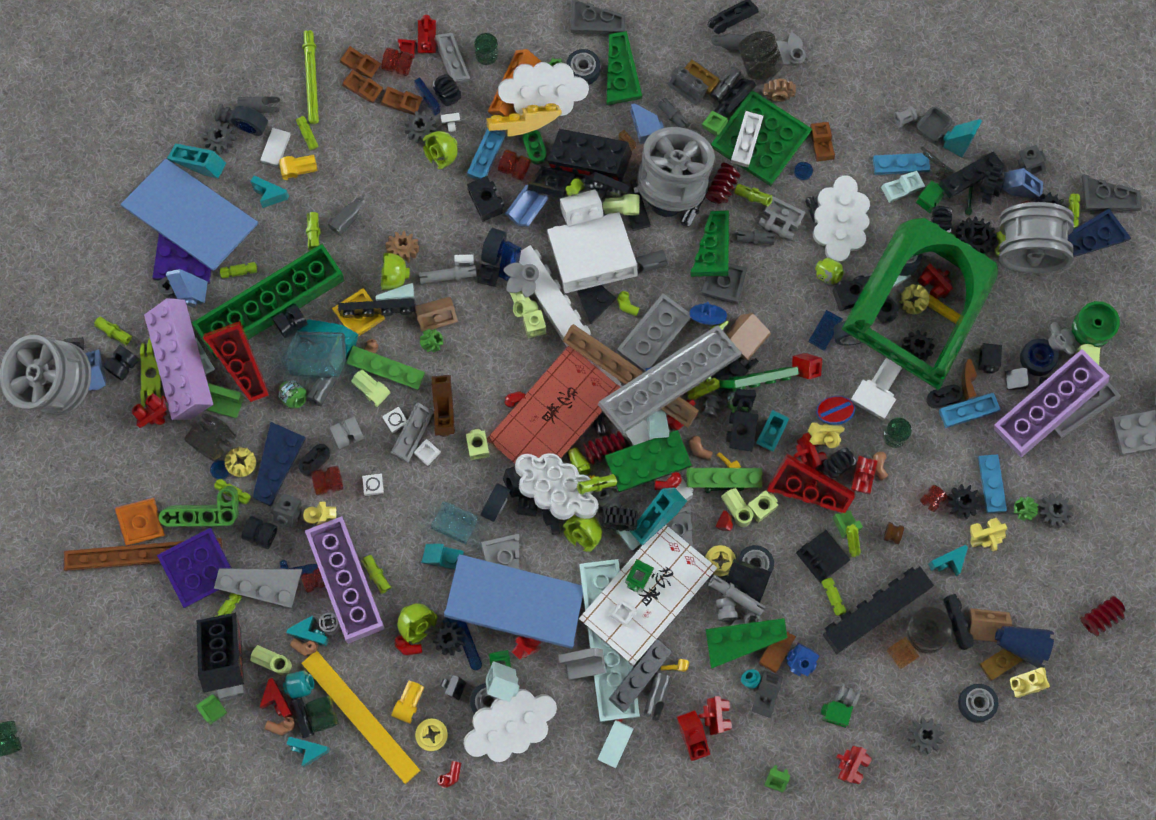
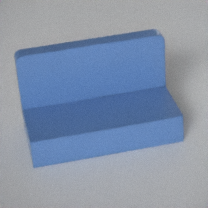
[505,185,548,226]

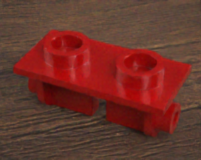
[418,15,436,53]

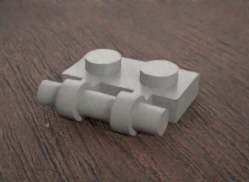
[758,196,806,241]

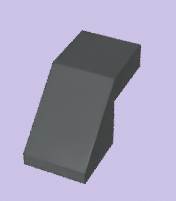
[752,670,783,718]

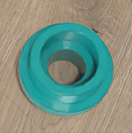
[741,669,761,689]

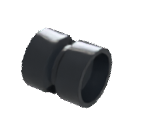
[272,304,308,338]
[103,345,139,381]
[241,516,278,549]

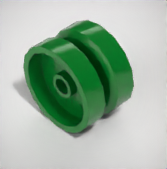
[1071,301,1120,348]

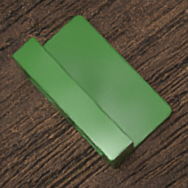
[206,383,244,418]

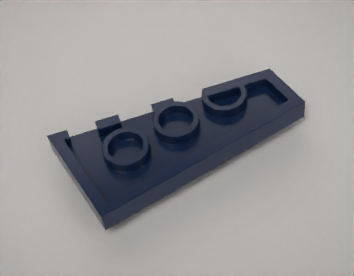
[1068,209,1131,257]
[253,422,306,507]

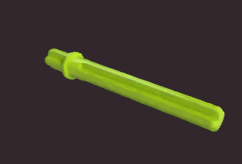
[302,30,319,124]

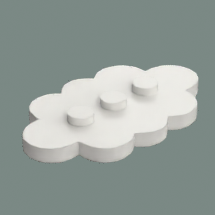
[498,62,589,116]
[813,176,870,263]
[515,453,598,520]
[463,689,557,762]

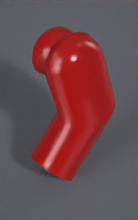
[504,391,527,407]
[654,472,682,491]
[394,636,423,655]
[437,761,461,788]

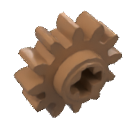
[763,79,796,102]
[386,231,419,263]

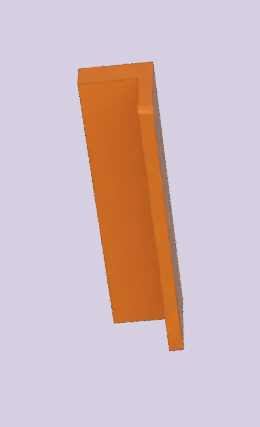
[488,49,541,117]

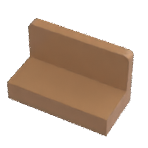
[416,297,458,332]
[969,608,1012,642]

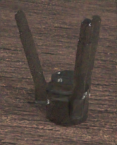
[918,146,955,183]

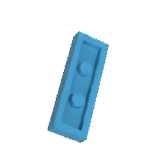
[467,128,506,180]
[873,153,930,175]
[939,392,1000,428]
[978,454,1007,513]

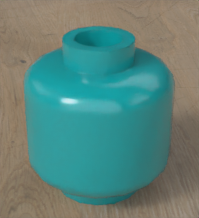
[283,670,314,699]

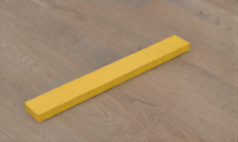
[301,651,421,784]

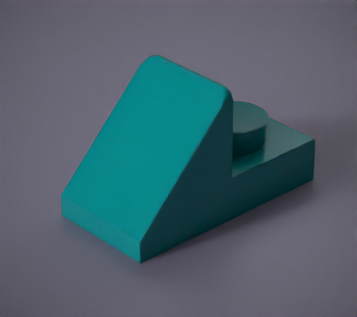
[250,175,289,208]
[756,410,790,452]
[421,544,464,570]
[928,545,968,577]
[286,616,329,647]
[287,737,330,767]

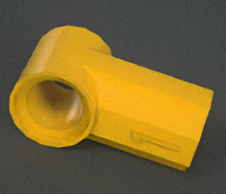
[279,155,318,180]
[391,680,425,724]

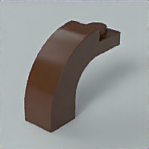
[431,375,455,437]

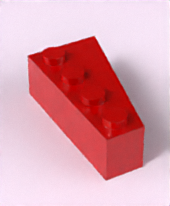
[203,321,269,402]
[767,454,855,514]

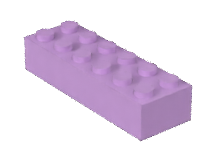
[144,298,213,420]
[994,349,1110,458]
[305,516,385,644]

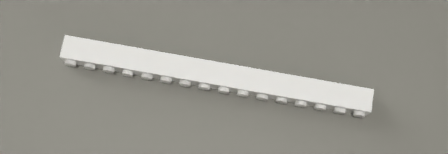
[511,245,694,501]

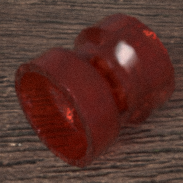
[920,485,947,512]
[301,568,325,593]

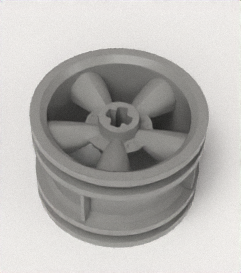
[637,127,715,211]
[999,202,1074,273]
[0,335,91,415]

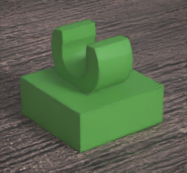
[702,111,728,136]
[764,765,790,793]

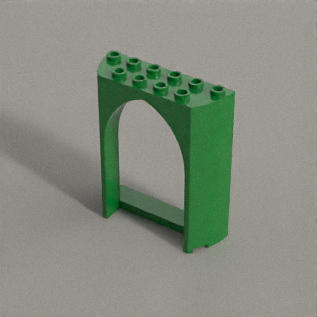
[842,218,998,390]

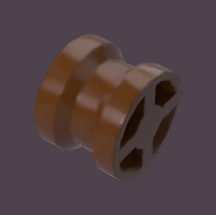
[883,522,904,545]

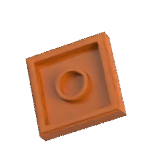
[115,498,165,546]

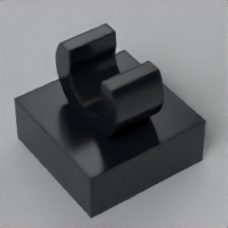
[477,264,500,287]
[732,389,756,412]
[517,496,538,517]
[440,675,467,701]

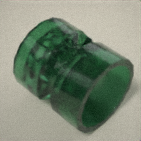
[474,33,499,65]
[882,417,912,448]
[306,696,339,732]
[0,721,22,757]

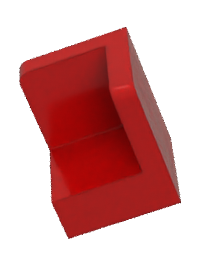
[792,353,823,379]

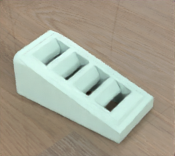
[376,283,415,301]

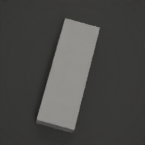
[434,33,470,84]
[391,403,434,462]

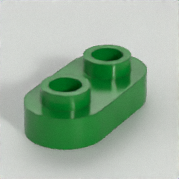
[523,130,546,164]

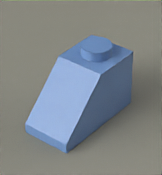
[630,103,664,144]
[1003,168,1043,199]
[166,269,208,307]
[85,349,106,390]

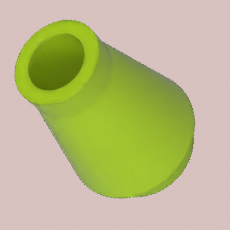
[568,448,591,475]

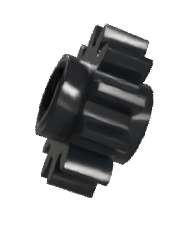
[946,484,982,519]

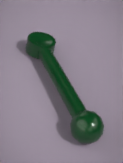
[965,184,975,215]
[704,487,744,493]

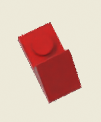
[260,678,293,718]

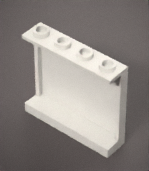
[547,212,638,293]

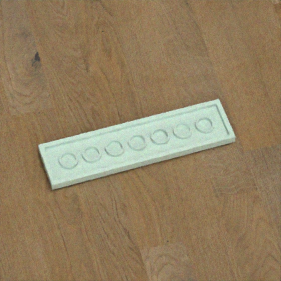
[579,559,640,722]

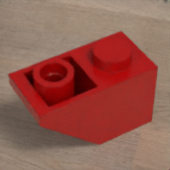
[676,710,710,761]

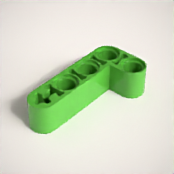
[159,486,239,527]

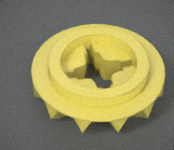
[899,284,929,315]
[225,446,256,477]
[705,545,736,577]
[415,719,448,751]

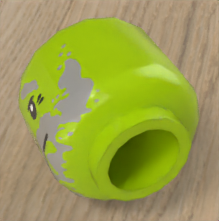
[815,258,844,285]

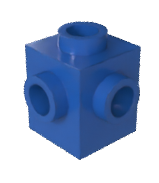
[786,643,819,677]

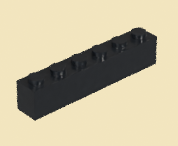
[823,566,934,655]

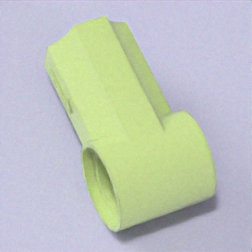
[603,194,640,215]
[510,291,538,317]
[351,370,391,407]
[721,488,753,527]
[250,645,292,675]

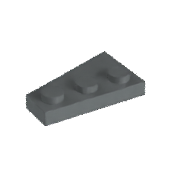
[571,0,625,34]
[1082,174,1142,211]

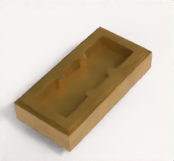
[685,60,720,95]
[979,648,1023,681]

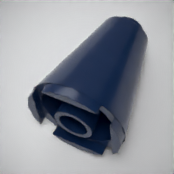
[995,626,1054,668]

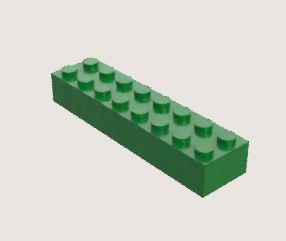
[192,244,345,360]

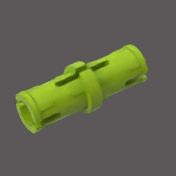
[735,184,773,207]
[306,212,321,251]
[94,316,132,346]
[577,474,617,494]
[361,555,392,594]

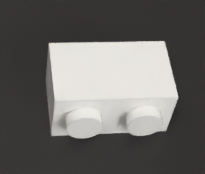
[560,189,604,226]
[851,380,896,421]

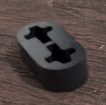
[926,384,963,408]
[298,444,330,476]

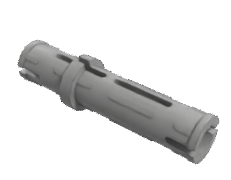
[419,265,477,284]
[708,575,765,616]

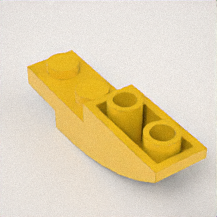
[486,103,562,136]

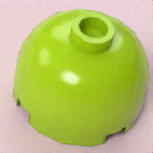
[423,131,458,169]
[381,253,410,291]
[563,514,602,552]
[397,603,438,643]

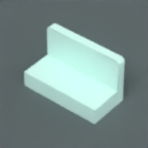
[646,409,669,439]

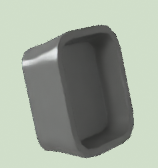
[917,107,952,143]

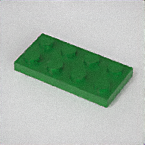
[605,430,692,493]

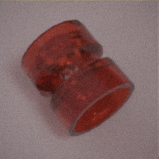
[381,47,413,76]
[498,149,531,181]
[311,465,344,496]

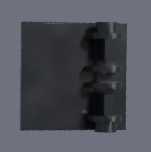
[796,530,850,583]

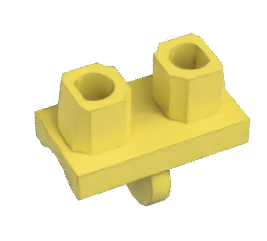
[808,423,845,448]
[303,502,336,526]
[970,518,1007,551]
[1010,667,1050,698]

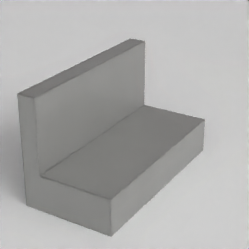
[558,648,606,680]

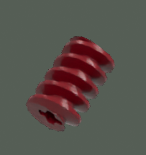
[705,163,741,204]
[583,431,626,465]
[1080,596,1125,637]

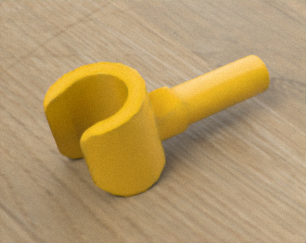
[717,452,741,468]
[661,659,689,672]

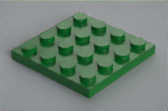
[711,90,812,187]

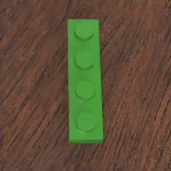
[347,346,425,390]
[687,468,762,488]

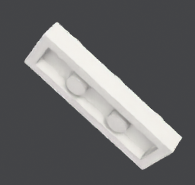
[731,111,763,167]

